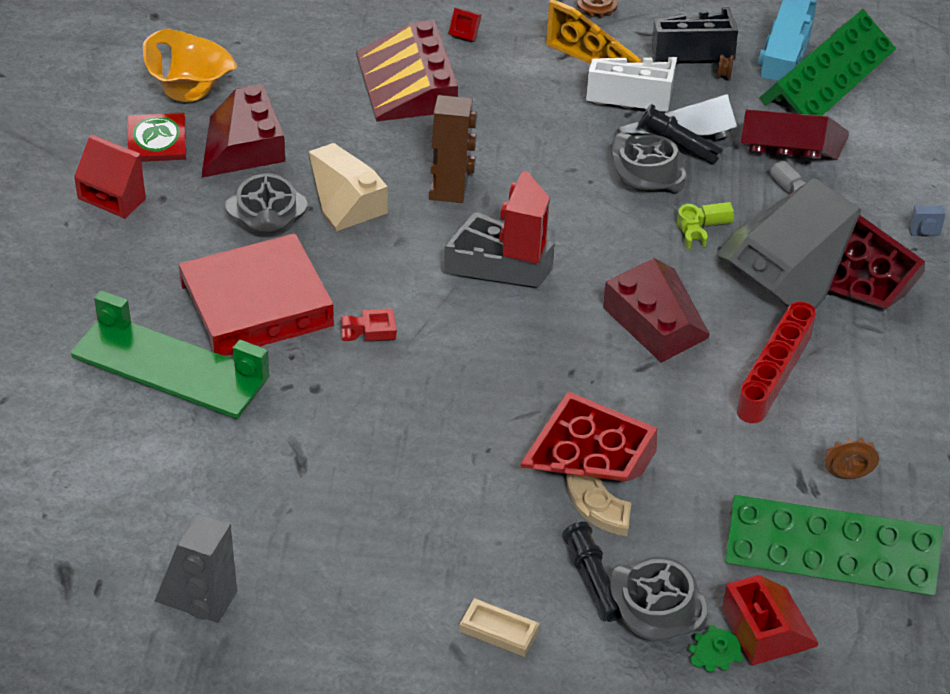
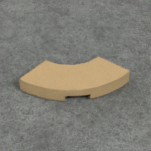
[566,474,631,536]

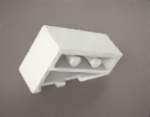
[586,57,677,112]

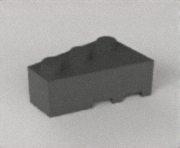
[444,211,555,287]
[154,513,237,623]

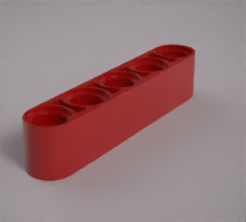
[737,301,816,424]

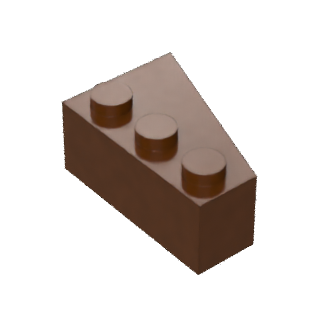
[429,95,478,203]

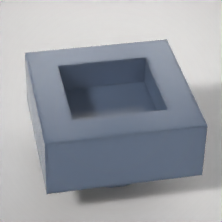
[909,206,946,236]

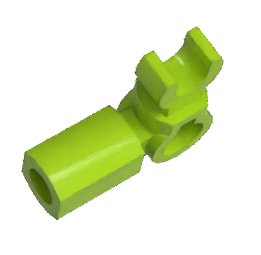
[677,202,734,249]

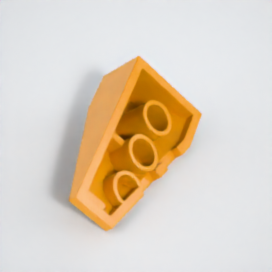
[546,0,642,64]

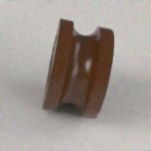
[717,54,734,80]

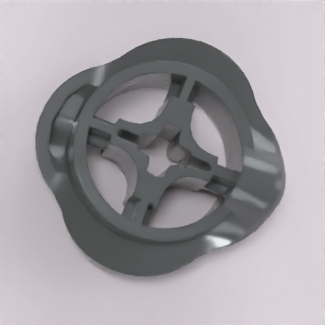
[612,132,686,193]
[225,174,308,237]
[610,557,708,641]

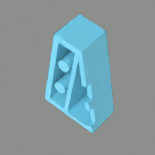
[758,0,817,81]

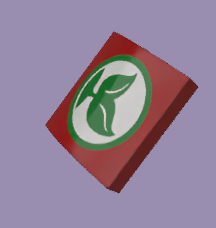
[127,113,187,162]

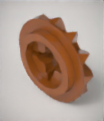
[577,0,618,18]
[824,437,879,479]

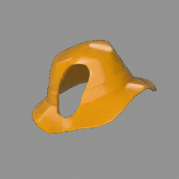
[143,28,237,102]

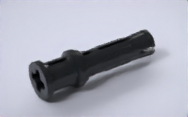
[639,103,723,165]
[562,522,622,622]

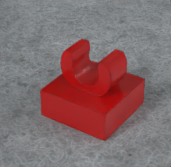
[448,8,482,41]

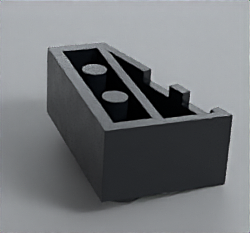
[652,7,738,63]

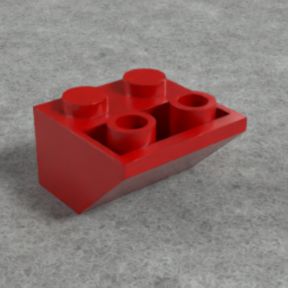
[74,134,146,219]
[499,171,550,264]
[721,575,818,666]

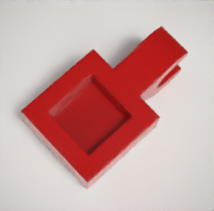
[340,308,397,341]

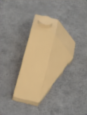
[309,143,388,232]

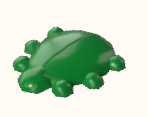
[689,625,743,673]

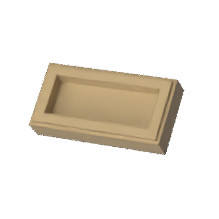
[459,598,540,657]

